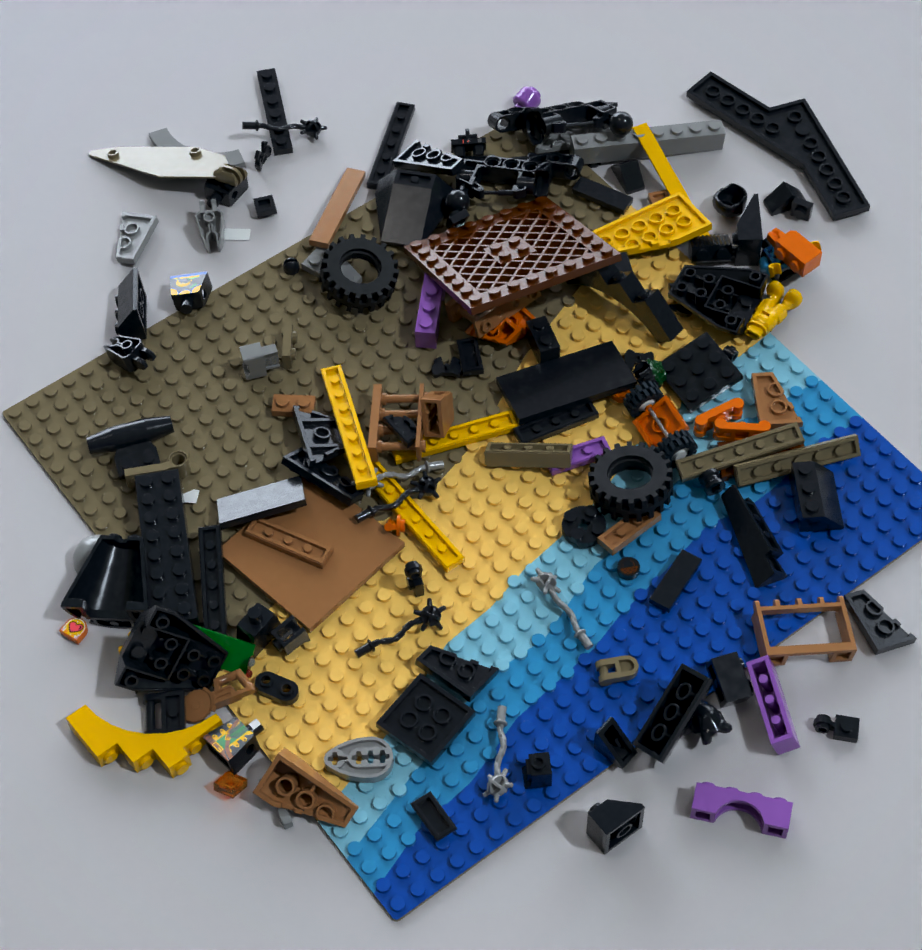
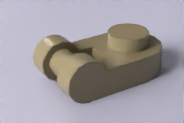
[595,655,639,686]

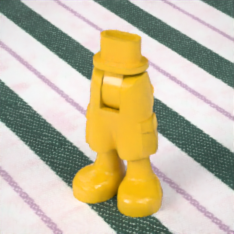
[745,281,803,340]

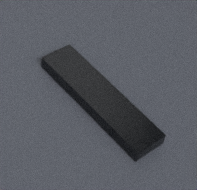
[513,402,599,443]

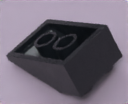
[732,194,763,266]

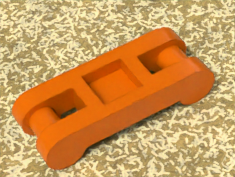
[693,398,744,438]
[713,418,771,441]

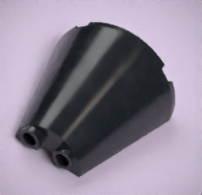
[61,533,150,629]

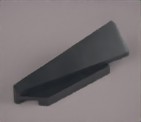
[721,484,787,588]

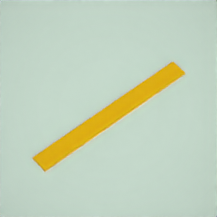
[633,123,710,236]

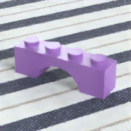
[415,273,446,349]
[690,782,793,839]

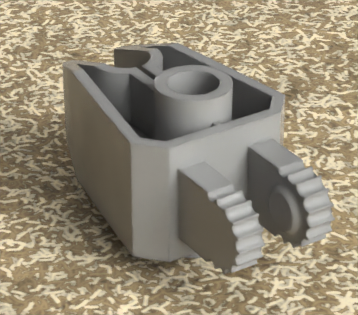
[195,199,225,253]

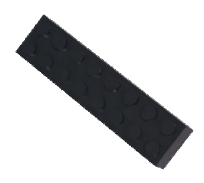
[135,469,201,627]

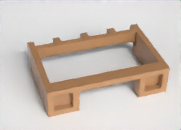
[751,596,857,666]

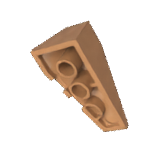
[253,747,359,828]

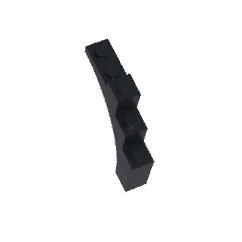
[566,264,684,343]

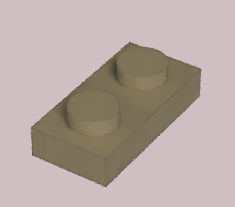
[282,323,298,369]

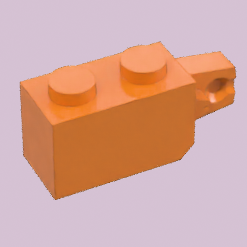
[767,228,822,277]

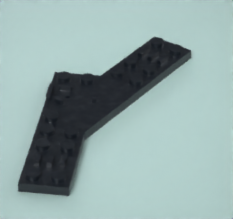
[686,71,870,221]

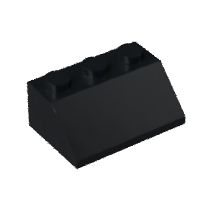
[115,268,147,340]
[789,461,844,532]

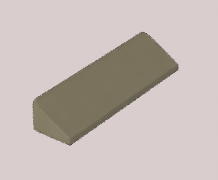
[484,442,573,468]

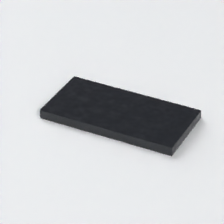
[496,341,637,425]

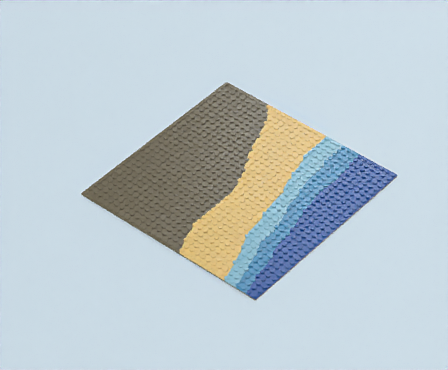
[3,130,922,922]

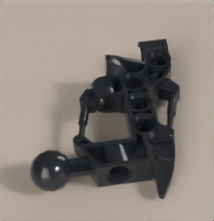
[487,100,633,146]
[445,152,584,212]

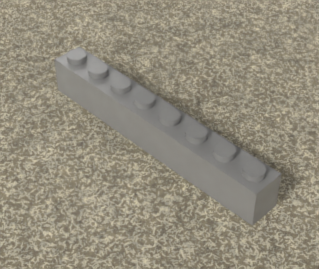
[569,120,726,164]

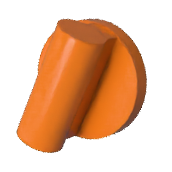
[384,514,405,537]

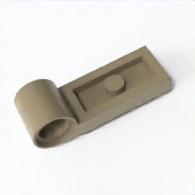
[124,450,191,488]

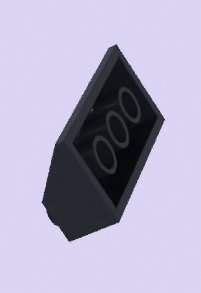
[632,663,714,764]

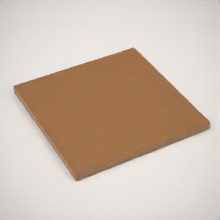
[223,477,405,633]

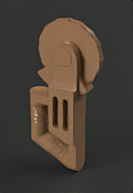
[185,668,256,723]

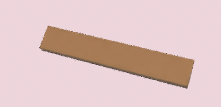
[309,168,366,249]

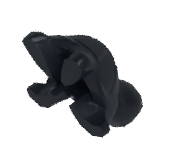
[683,701,732,745]

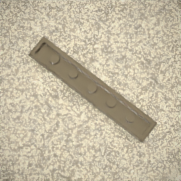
[674,422,805,482]
[733,434,861,487]

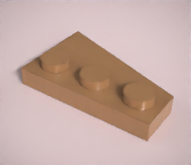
[751,372,803,429]

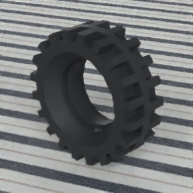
[319,234,399,313]
[588,441,673,523]

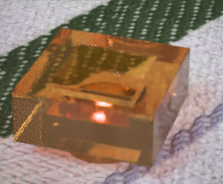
[214,771,247,799]

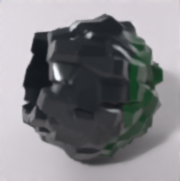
[632,359,667,389]

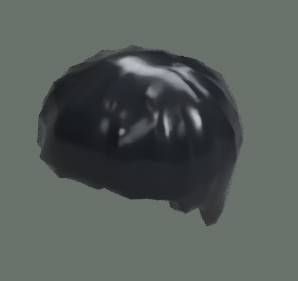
[712,183,747,218]

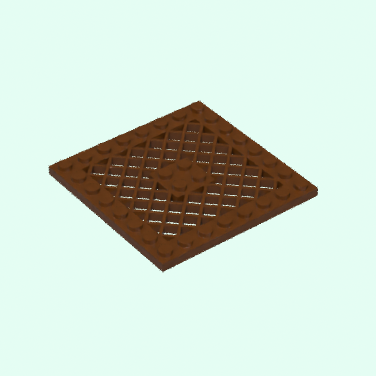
[403,196,622,316]

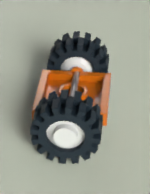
[623,381,698,469]

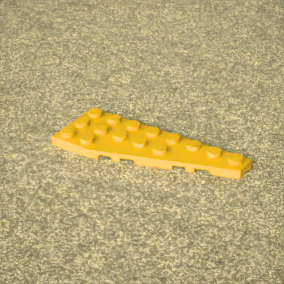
[592,191,712,255]

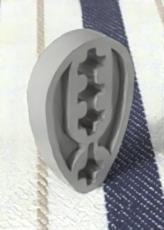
[324,737,394,783]

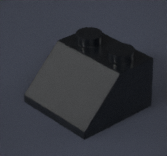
[586,799,645,855]

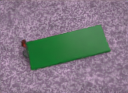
[194,625,256,678]

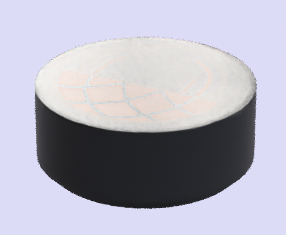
[617,557,640,580]

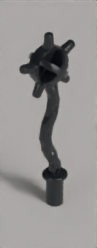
[242,117,327,140]
[355,470,441,523]
[354,598,446,658]

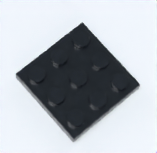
[662,332,743,413]
[376,673,475,766]

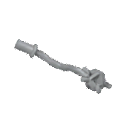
[351,460,444,497]
[531,568,594,650]
[483,705,513,803]

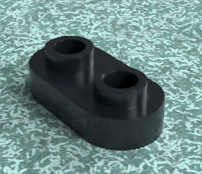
[255,672,299,705]

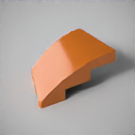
[465,307,536,346]

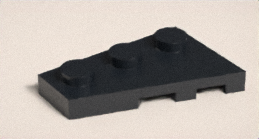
[844,589,917,655]
[415,645,499,702]

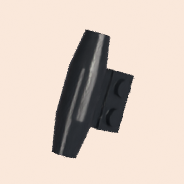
[86,416,174,480]

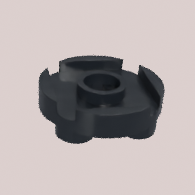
[562,505,606,548]

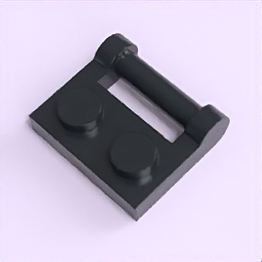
[143,690,186,734]

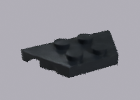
[292,405,345,467]

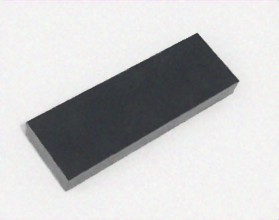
[572,176,633,215]
[649,549,702,613]

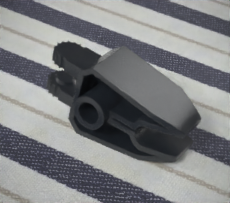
[103,335,156,373]

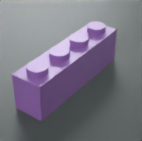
[746,655,800,755]

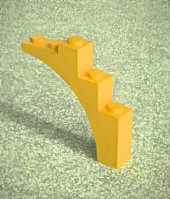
[66,705,223,778]

